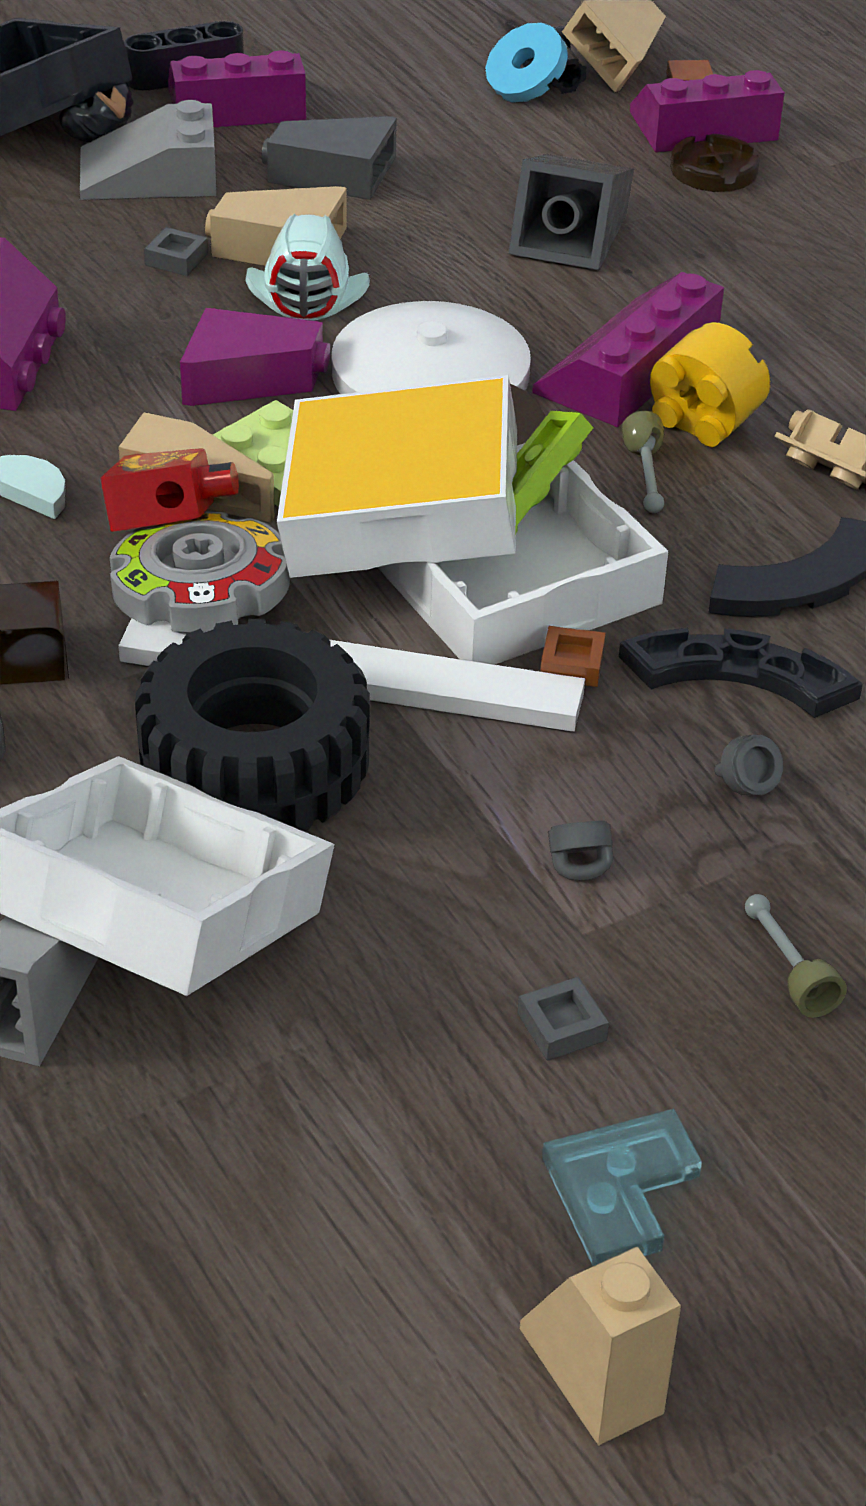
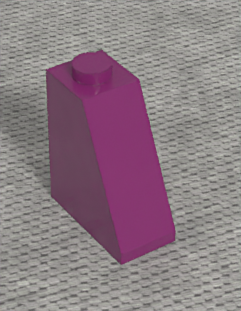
[180,308,330,406]

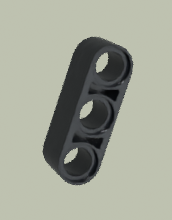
[124,21,244,91]

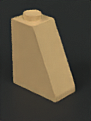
[562,0,666,92]
[205,186,347,266]
[520,1247,681,1446]

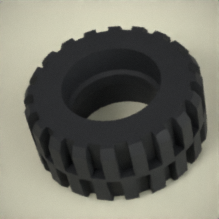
[135,619,370,831]

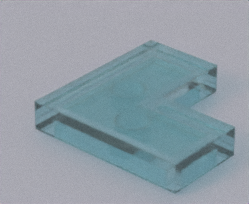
[542,1109,702,1266]

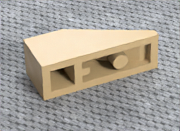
[119,412,275,523]

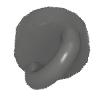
[714,735,783,795]
[548,821,613,881]

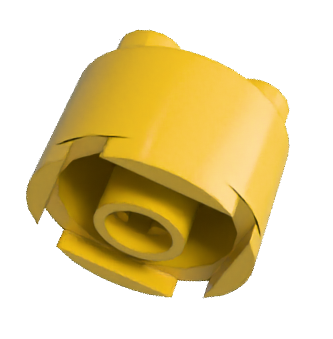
[650,322,770,447]

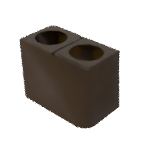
[0,581,69,685]

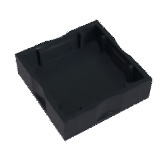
[0,17,133,136]

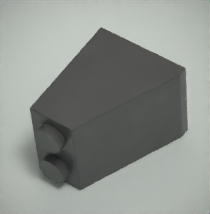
[508,154,634,270]

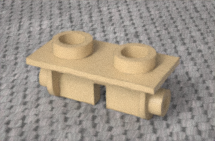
[775,409,866,490]

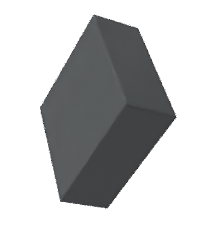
[144,227,209,276]
[517,977,609,1061]

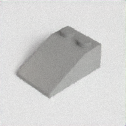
[80,100,216,200]

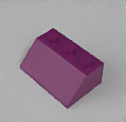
[168,50,306,127]
[629,70,785,153]
[0,237,66,411]

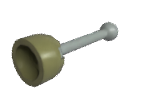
[622,411,664,513]
[745,894,847,1018]

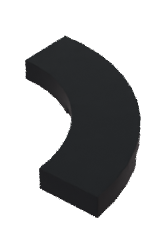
[708,517,866,617]
[619,628,863,718]

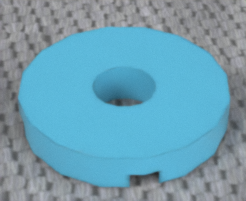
[485,23,568,102]

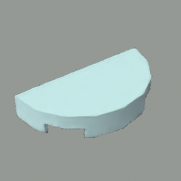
[0,455,66,519]

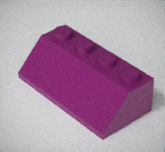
[532,272,724,427]

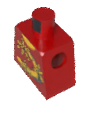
[100,448,239,532]

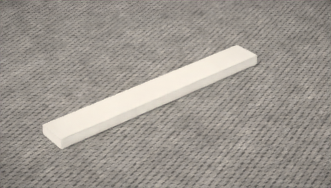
[118,618,585,732]

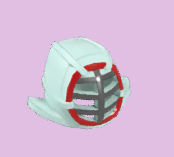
[246,214,370,321]

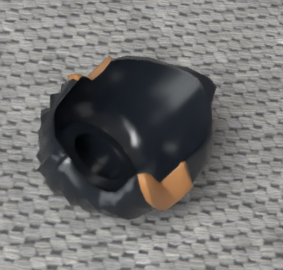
[59,82,134,142]

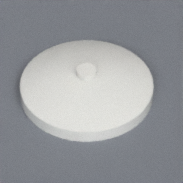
[332,301,531,394]

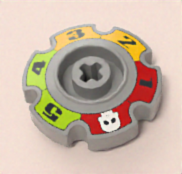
[110,512,290,632]

